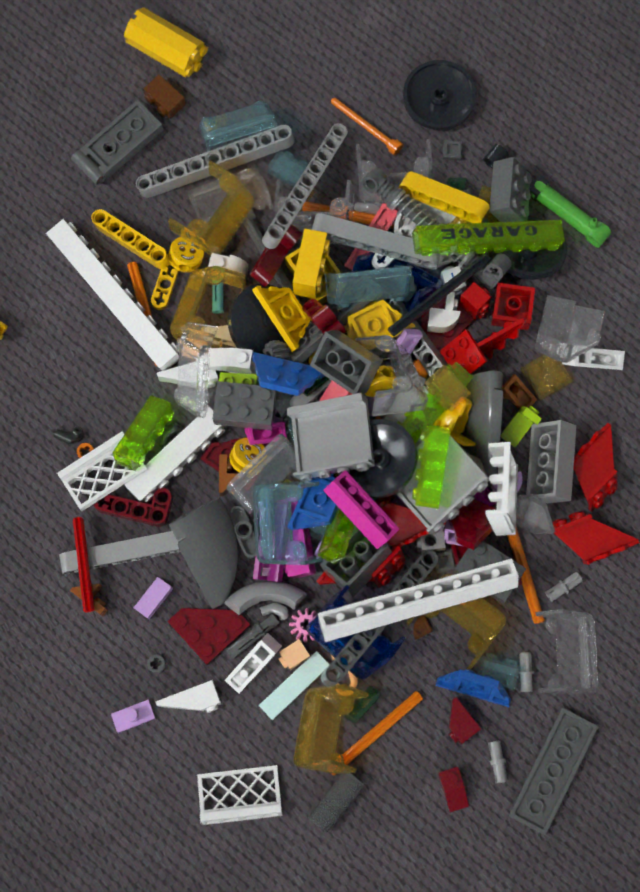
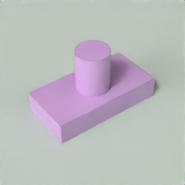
[388,329,423,361]
[111,700,155,733]

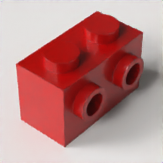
[459,282,491,321]

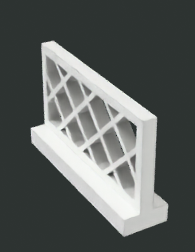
[57,432,147,511]
[197,765,282,825]

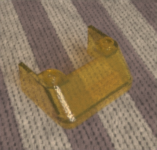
[168,160,254,255]
[170,266,246,348]
[406,574,506,670]
[294,684,369,774]

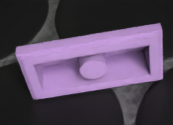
[134,577,173,619]

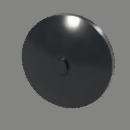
[403,60,476,130]
[492,216,567,280]
[228,284,286,354]
[349,419,418,498]

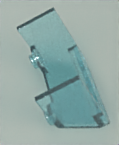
[198,101,277,152]
[325,265,412,308]
[253,482,323,565]

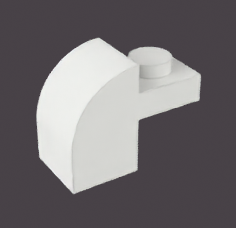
[207,253,249,286]
[427,292,460,333]

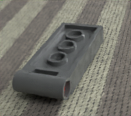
[71,100,163,185]

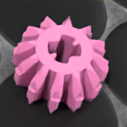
[289,608,321,642]

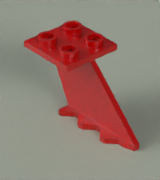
[440,318,527,383]
[573,423,618,512]
[375,496,446,550]
[547,511,640,565]
[316,546,406,589]

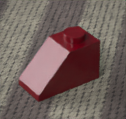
[448,697,481,744]
[437,767,469,812]

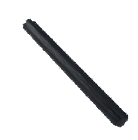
[388,253,491,336]

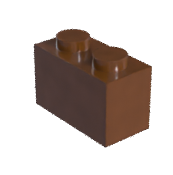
[143,74,186,119]

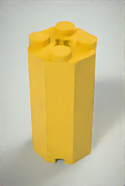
[124,7,208,77]

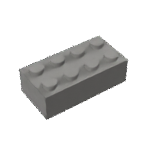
[526,420,576,504]

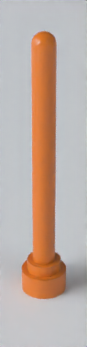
[331,98,403,156]

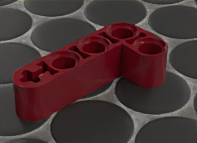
[250,224,303,287]
[93,488,173,527]

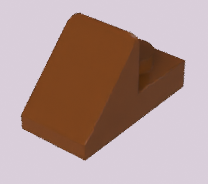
[502,374,537,409]
[219,454,243,497]
[70,584,108,617]

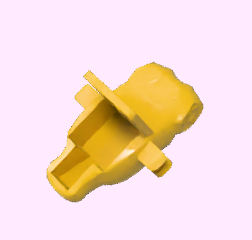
[423,398,476,446]

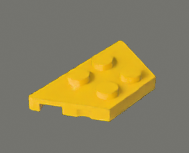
[252,286,310,352]
[347,300,415,349]

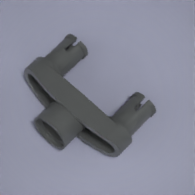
[230,506,257,560]

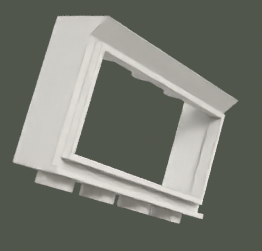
[486,442,518,536]

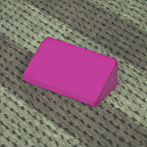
[244,422,287,445]

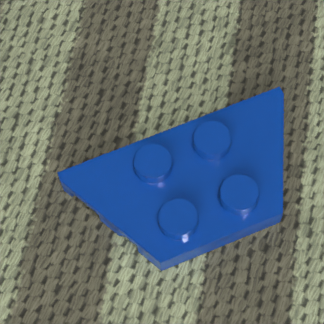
[252,352,325,396]
[287,474,338,530]
[435,670,511,707]

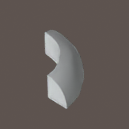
[224,581,307,615]

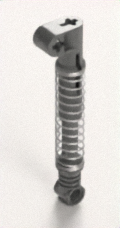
[361,168,511,290]

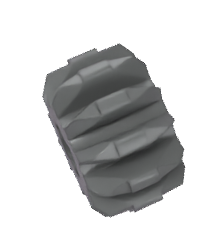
[263,340,291,360]

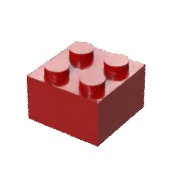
[491,283,535,330]

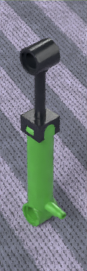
[483,144,611,248]

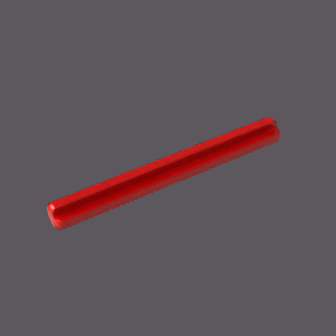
[73,517,95,613]

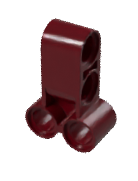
[302,299,347,335]

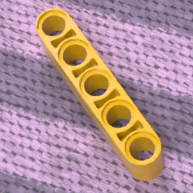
[398,172,490,224]
[91,209,170,269]

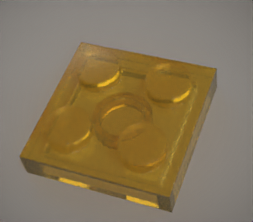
[520,349,573,401]

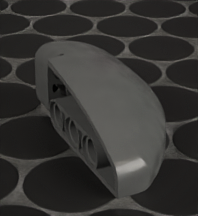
[462,371,503,477]
[169,497,238,609]

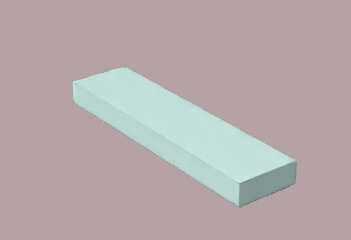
[259,651,329,720]

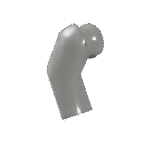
[354,202,382,215]
[260,602,289,620]

